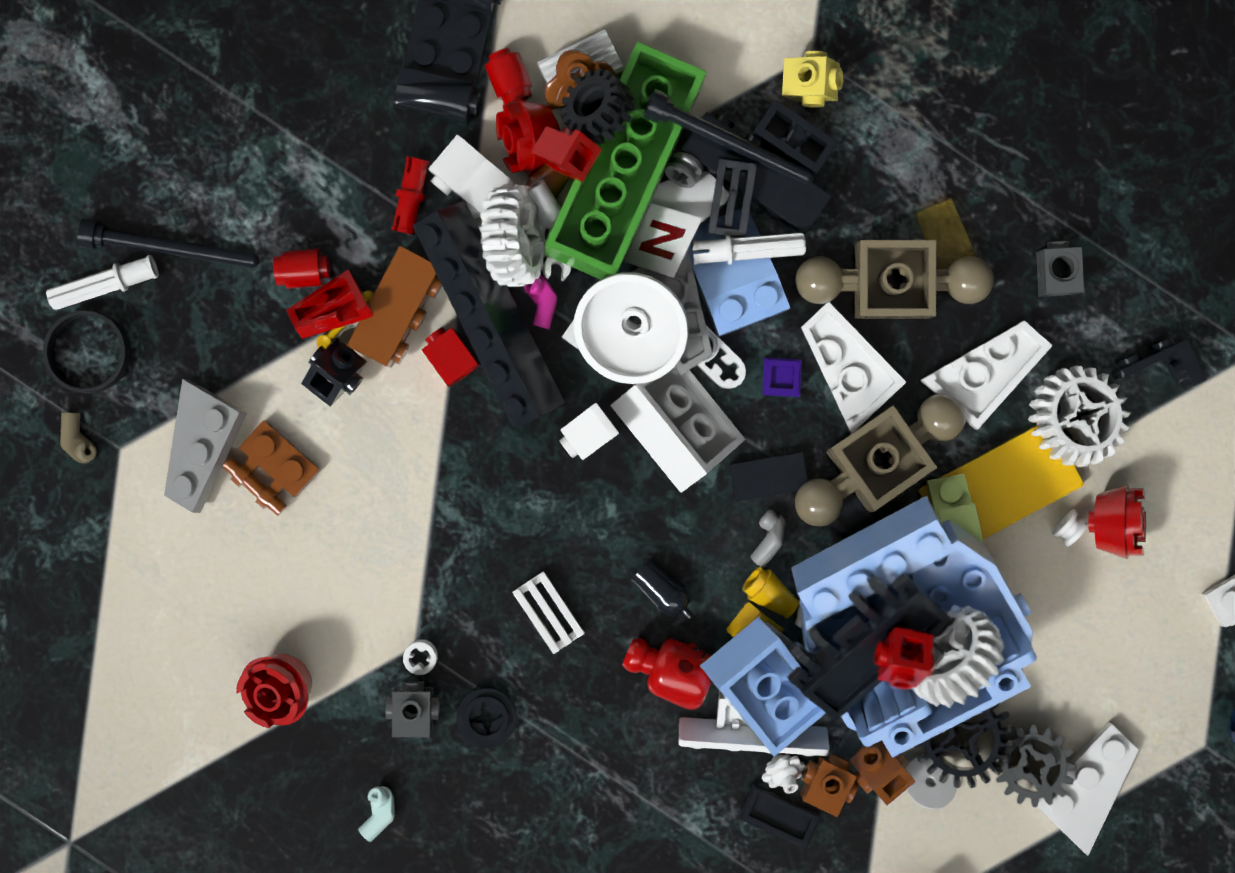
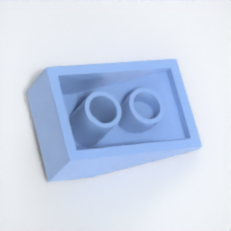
[688,209,790,337]
[700,617,825,757]

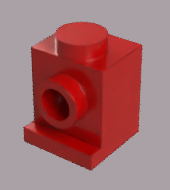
[531,126,602,183]

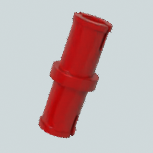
[391,156,430,235]

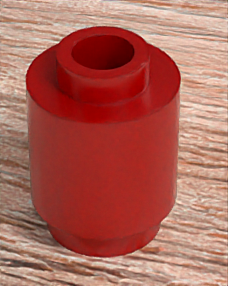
[485,48,532,105]
[273,248,330,289]

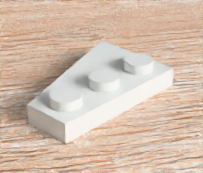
[801,302,906,434]
[920,321,1053,430]
[1037,722,1139,856]

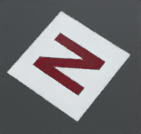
[624,203,702,278]

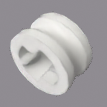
[1052,509,1088,547]
[403,639,438,675]

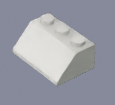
[610,366,746,493]

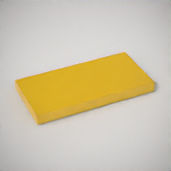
[916,425,1084,539]

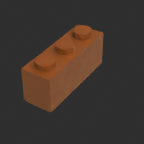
[347,246,442,368]

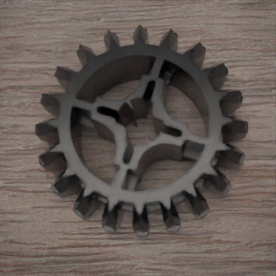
[914,703,1015,788]

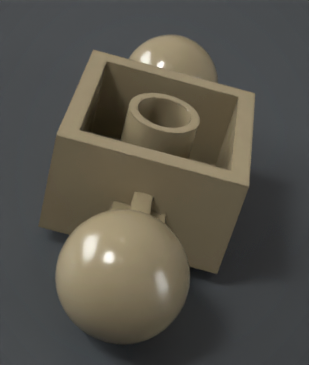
[795,240,994,319]
[795,394,966,527]

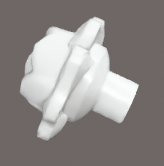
[762,754,806,794]

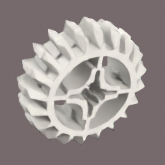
[479,184,546,287]
[1028,365,1131,467]
[912,605,1005,708]

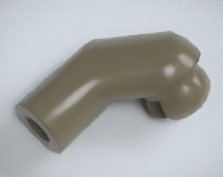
[60,413,97,464]

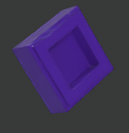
[762,358,802,397]

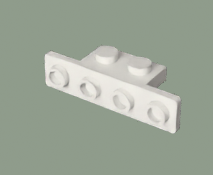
[679,691,829,756]

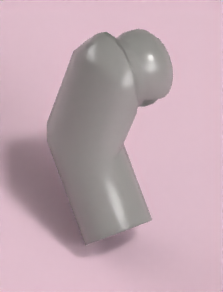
[527,179,561,229]
[751,510,786,568]

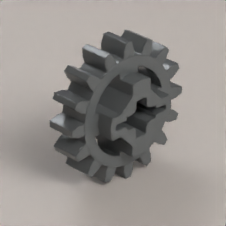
[996,724,1077,807]

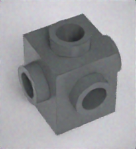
[385,680,440,738]

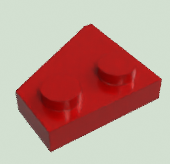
[286,269,374,339]

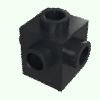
[301,338,367,407]

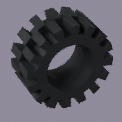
[560,69,635,145]

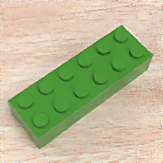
[545,42,707,280]

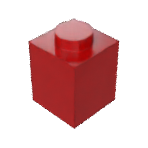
[421,327,481,387]

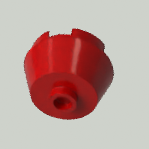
[496,99,561,174]
[1088,484,1146,560]
[236,654,312,728]

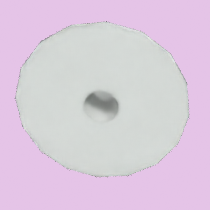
[906,757,957,810]

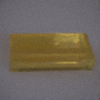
[915,198,976,269]

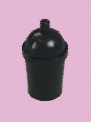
[631,559,693,619]

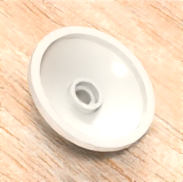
[574,272,688,384]

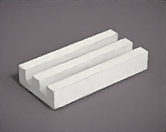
[512,571,585,654]

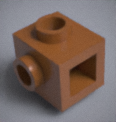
[849,741,916,806]
[800,753,859,817]

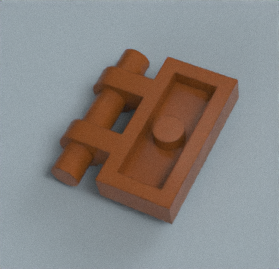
[222,420,321,517]

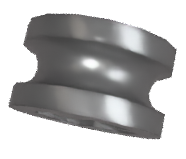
[665,152,703,188]

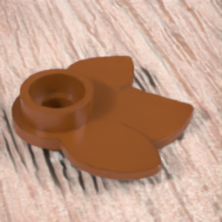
[545,49,618,113]

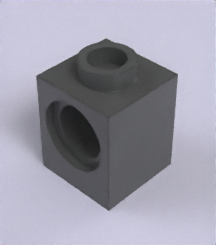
[1036,241,1084,297]

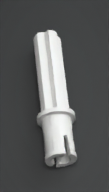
[692,233,806,265]
[46,255,159,310]

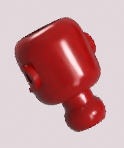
[622,638,712,710]

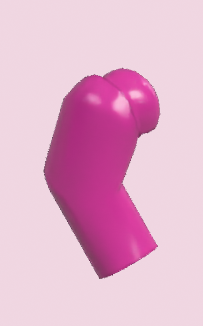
[523,275,558,330]

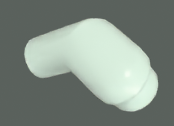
[358,786,395,842]

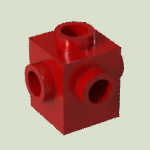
[874,627,935,689]

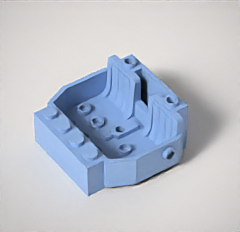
[791,496,1037,757]

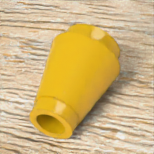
[742,567,799,618]

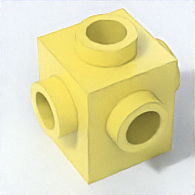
[782,51,843,108]

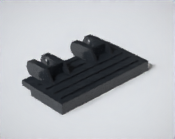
[787,573,952,721]

